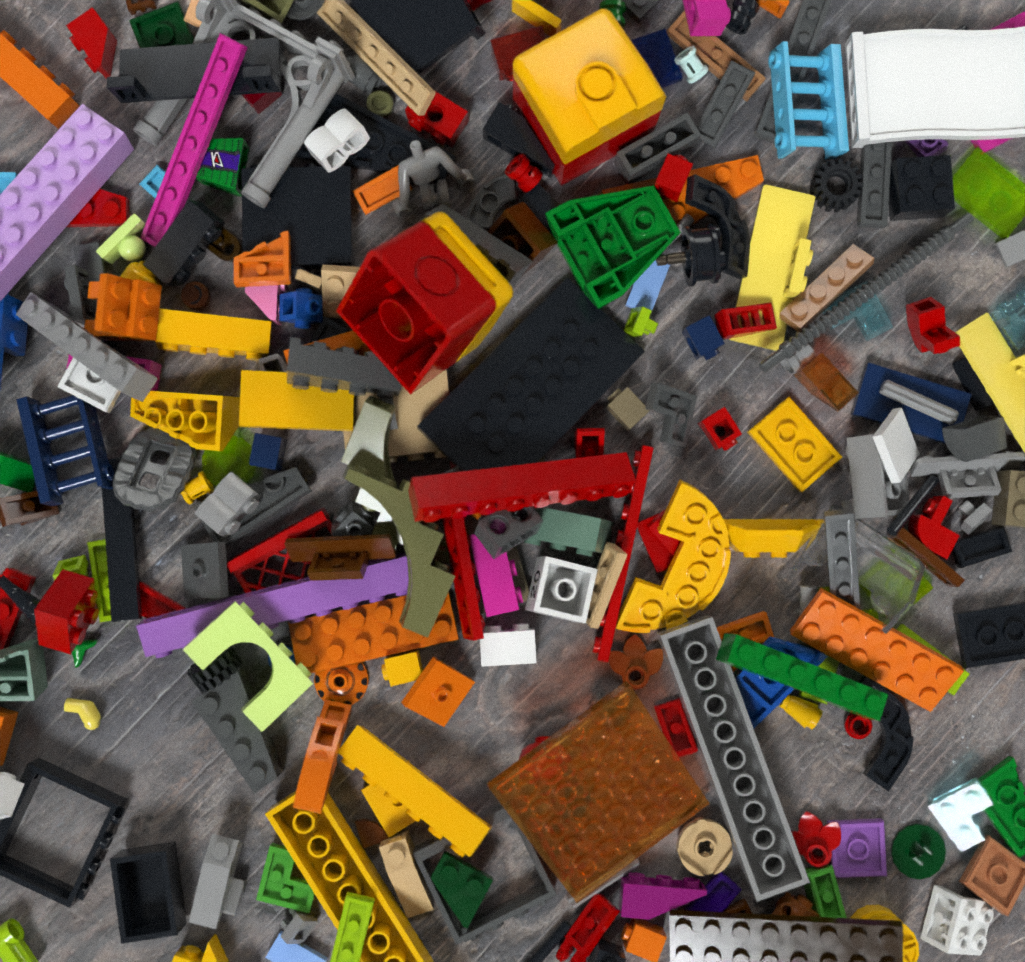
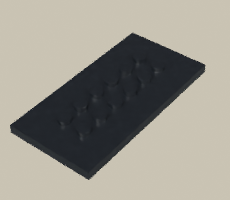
[417,277,645,472]

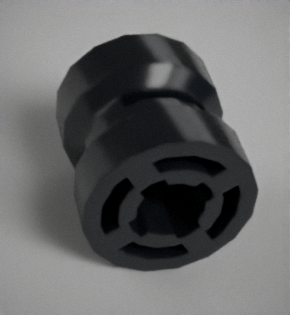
[726,0,760,35]

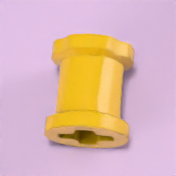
[181,471,215,505]

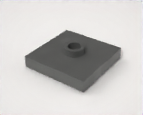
[181,542,229,599]

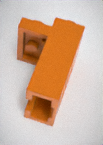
[84,273,162,341]

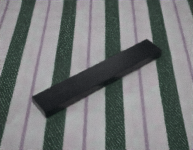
[102,457,142,622]

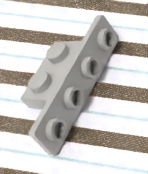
[910,451,1025,498]

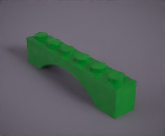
[716,633,888,721]

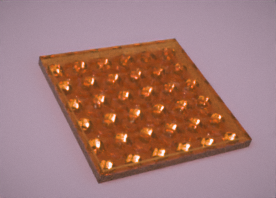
[487,681,710,903]

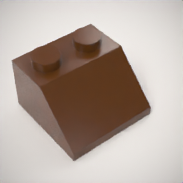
[487,202,558,277]

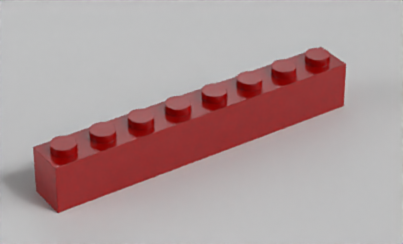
[408,452,636,523]

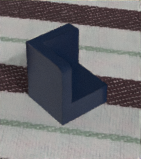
[249,433,287,471]

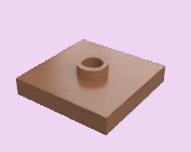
[959,835,1025,916]

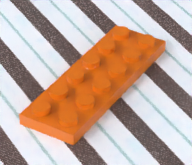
[790,588,964,712]
[288,592,459,673]

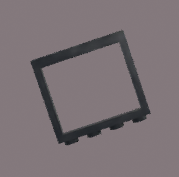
[0,758,127,908]

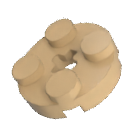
[676,817,733,876]

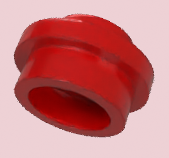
[844,713,872,739]

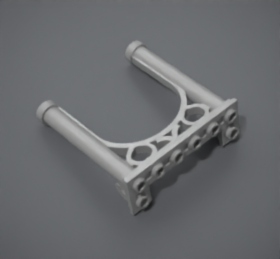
[133,0,355,208]

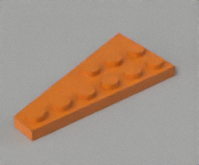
[601,155,764,227]

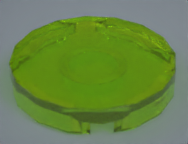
[202,435,256,486]

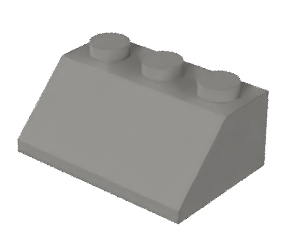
[846,434,910,519]

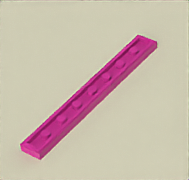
[140,33,248,247]

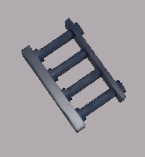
[16,395,115,506]

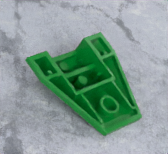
[545,185,681,309]

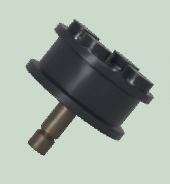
[656,223,725,287]

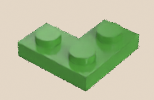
[256,843,315,913]

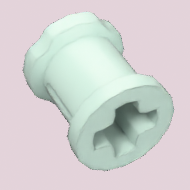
[674,46,709,84]

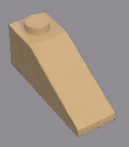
[379,829,434,918]

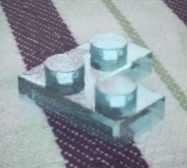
[822,280,894,341]
[928,777,994,852]

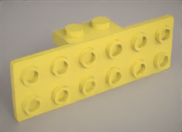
[729,185,815,351]
[955,313,1025,453]

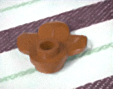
[609,634,663,690]

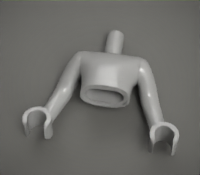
[392,140,475,218]

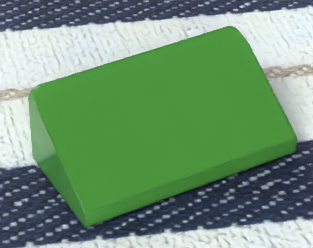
[804,864,847,918]

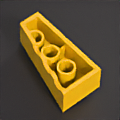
[155,309,271,361]

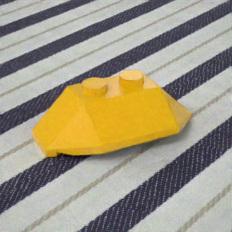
[723,519,823,558]

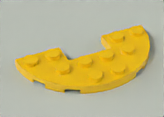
[616,480,731,633]

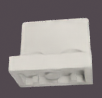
[920,885,994,955]

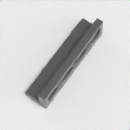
[823,500,860,609]

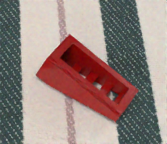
[715,302,777,340]

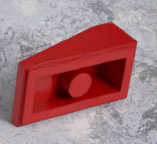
[654,698,698,761]

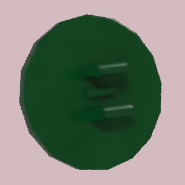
[890,823,946,879]

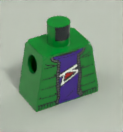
[196,138,250,197]

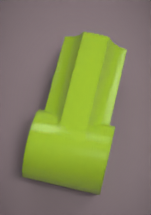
[0,918,38,962]

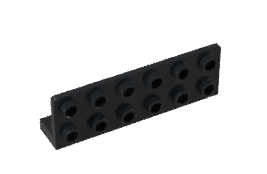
[107,38,281,103]

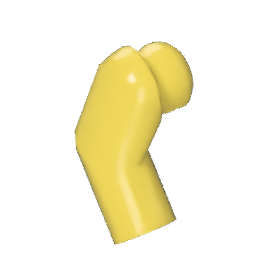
[64,698,101,730]

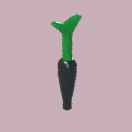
[0,575,98,668]

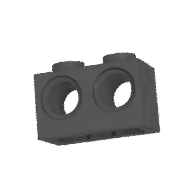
[474,507,543,559]

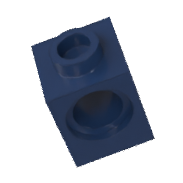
[682,315,725,361]

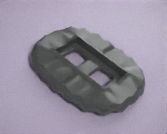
[113,427,197,512]

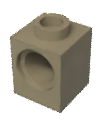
[606,387,649,432]

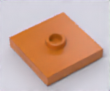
[401,657,475,727]

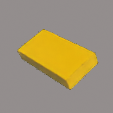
[512,0,562,37]

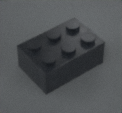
[110,841,187,944]

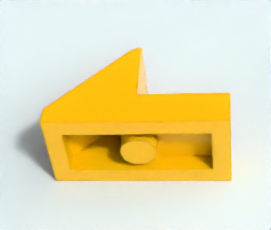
[172,934,229,962]

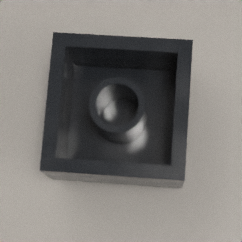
[889,155,955,221]

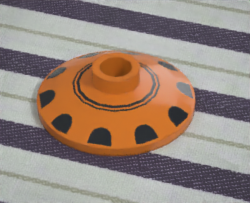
[314,662,369,705]

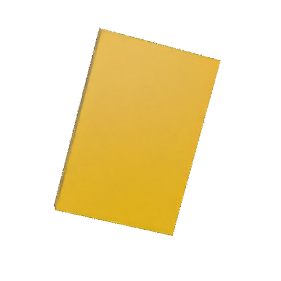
[747,397,842,493]

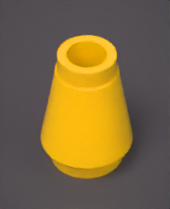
[779,694,823,729]

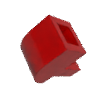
[906,297,960,354]
[908,495,960,559]

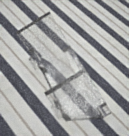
[791,505,925,634]

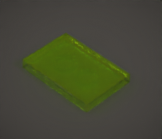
[952,147,1025,240]

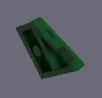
[431,850,493,928]

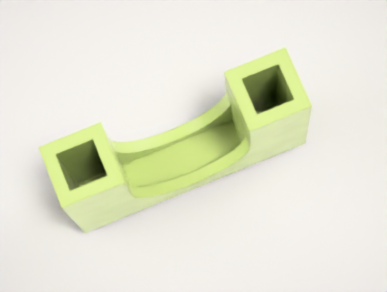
[183,601,313,732]

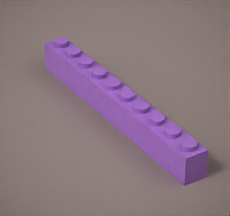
[136,552,408,658]

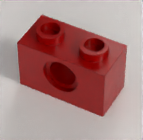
[405,91,469,147]

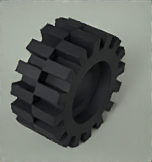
[810,159,864,212]
[187,646,242,692]

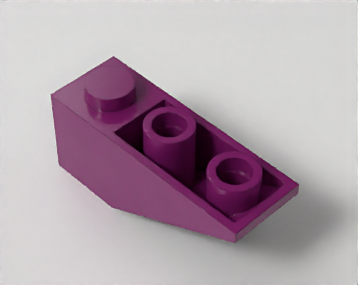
[619,872,707,920]

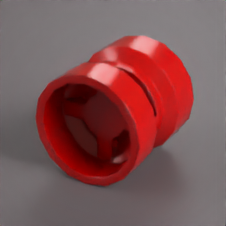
[505,153,543,192]

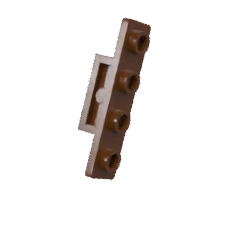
[284,534,397,581]

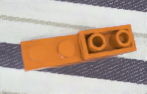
[293,699,352,814]

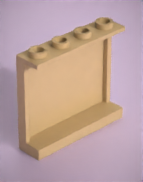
[343,369,450,464]

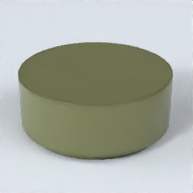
[366,90,394,119]

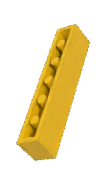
[338,725,492,857]

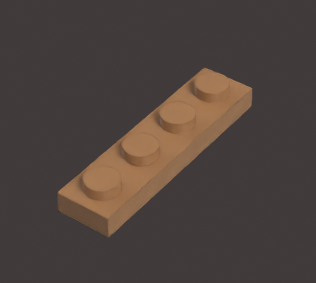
[666,10,766,102]
[779,244,874,333]

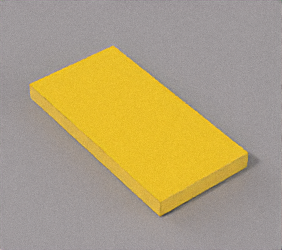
[239,370,354,431]

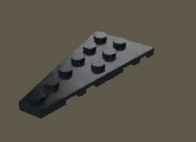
[294,93,457,181]

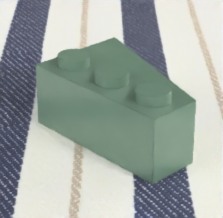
[519,506,614,557]
[0,637,48,701]

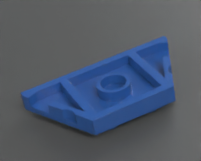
[733,636,827,729]

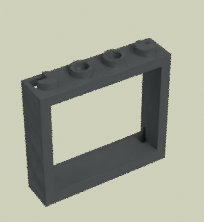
[412,798,557,945]

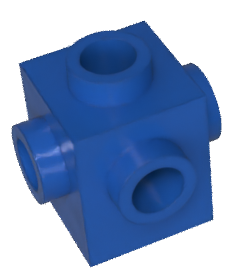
[279,288,323,329]

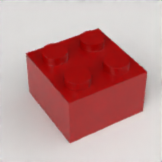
[34,569,99,654]

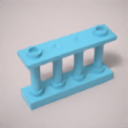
[768,41,849,159]

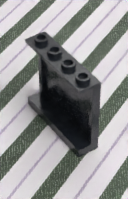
[349,0,486,75]
[242,163,355,270]

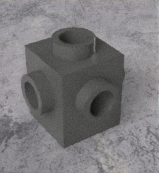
[331,501,374,536]

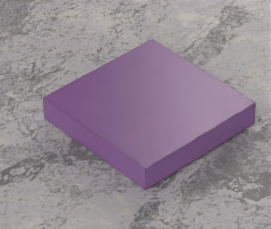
[827,818,887,878]

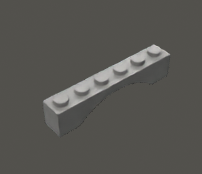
[16,292,158,402]

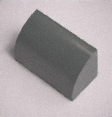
[942,415,1007,462]

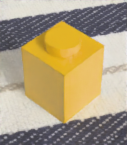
[381,649,423,687]

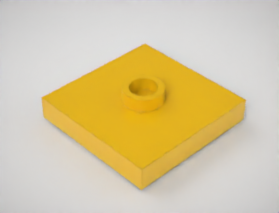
[361,760,415,837]

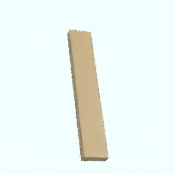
[317,0,436,116]

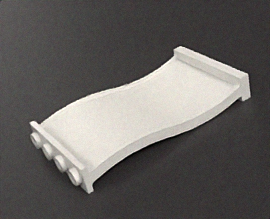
[845,26,1025,148]

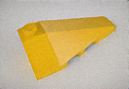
[130,391,240,451]

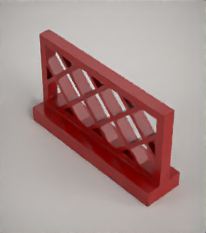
[227,507,333,593]

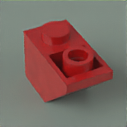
[66,7,117,79]

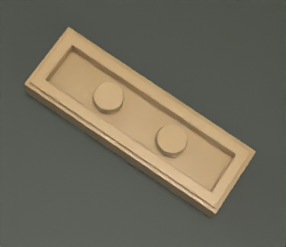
[586,542,628,629]

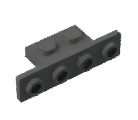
[64,242,118,348]

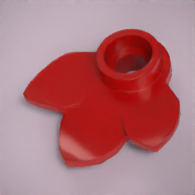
[791,811,841,867]

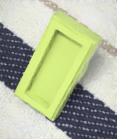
[96,214,146,264]

